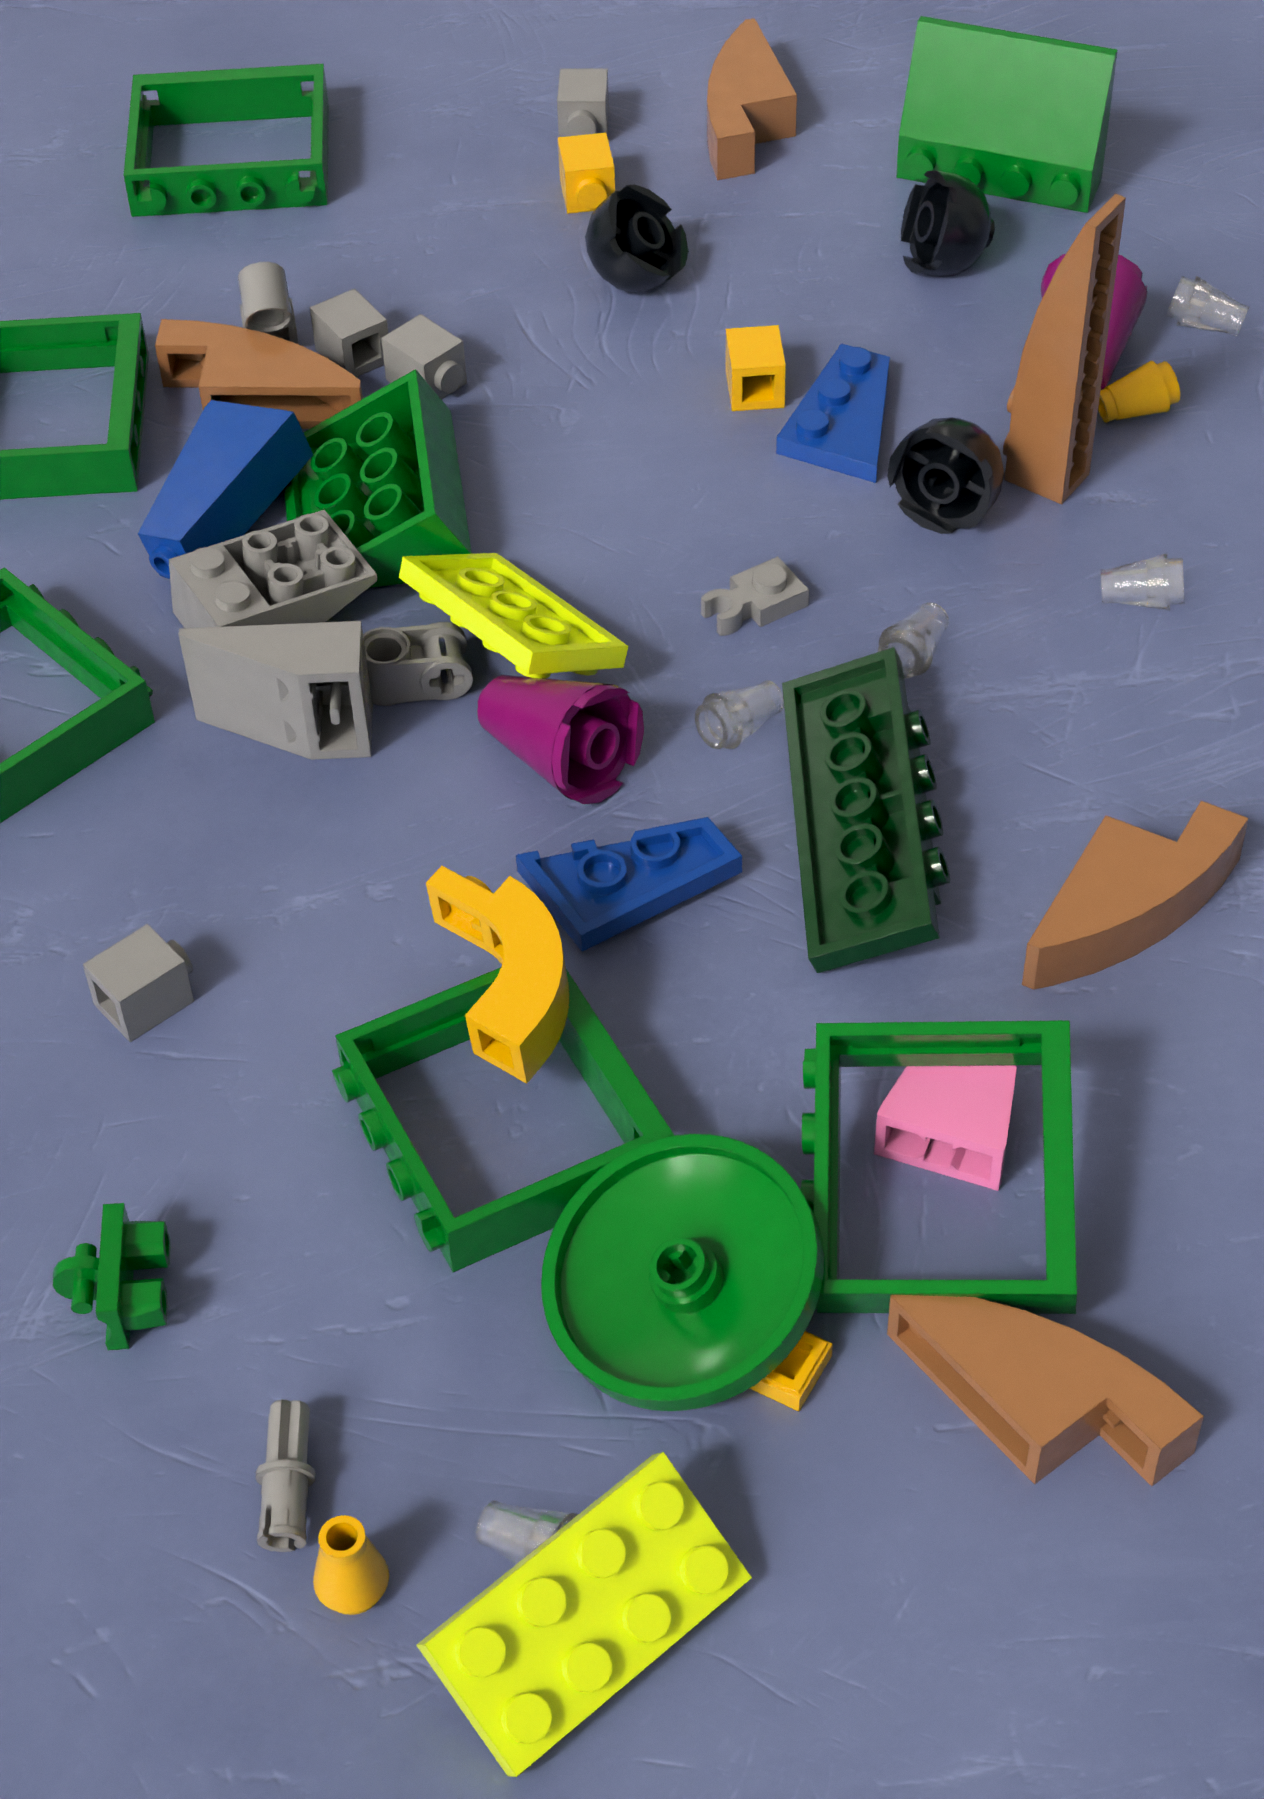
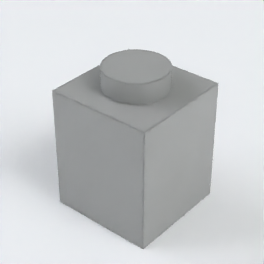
[557,68,609,137]
[310,288,388,377]
[381,314,467,399]
[83,924,194,1042]

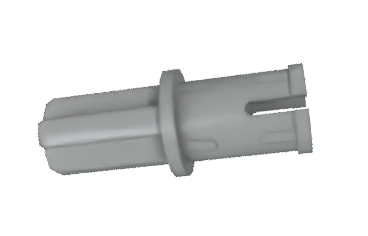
[255,1399,316,1552]

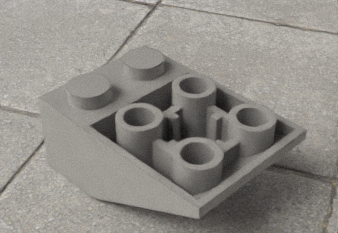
[169,509,377,628]
[179,621,373,760]

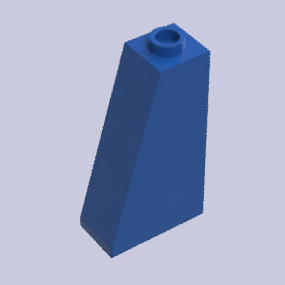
[138,400,313,579]

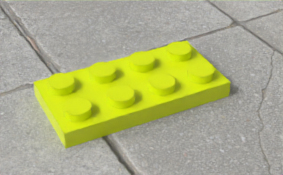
[399,553,629,678]
[416,1452,752,1777]

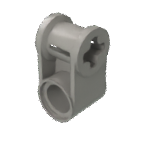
[238,262,299,344]
[363,622,473,706]

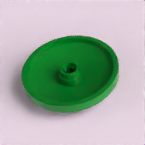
[541,1134,824,1411]

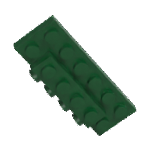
[782,647,950,973]

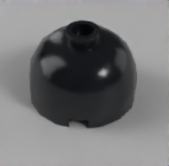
[901,170,995,276]
[585,184,689,293]
[887,418,1004,534]

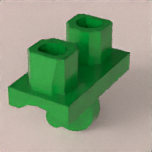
[53,1203,171,1350]

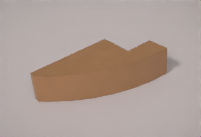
[707,18,797,180]
[155,319,363,429]
[1022,801,1249,990]
[887,1295,1204,1486]

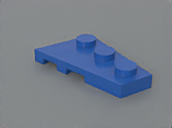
[776,343,890,483]
[516,817,742,952]

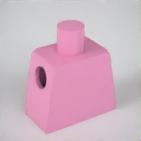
[874,1065,1017,1191]

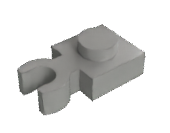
[701,557,809,636]

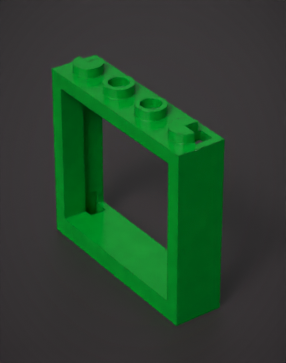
[123,64,329,217]
[0,313,149,500]
[0,567,155,823]
[332,967,674,1272]
[801,1020,1077,1314]

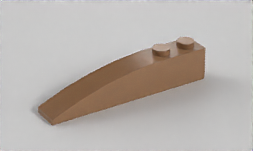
[1003,194,1126,505]

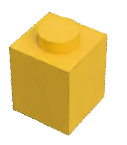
[558,133,615,214]
[726,325,786,411]

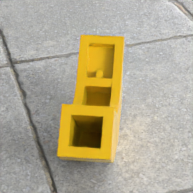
[426,865,569,1084]

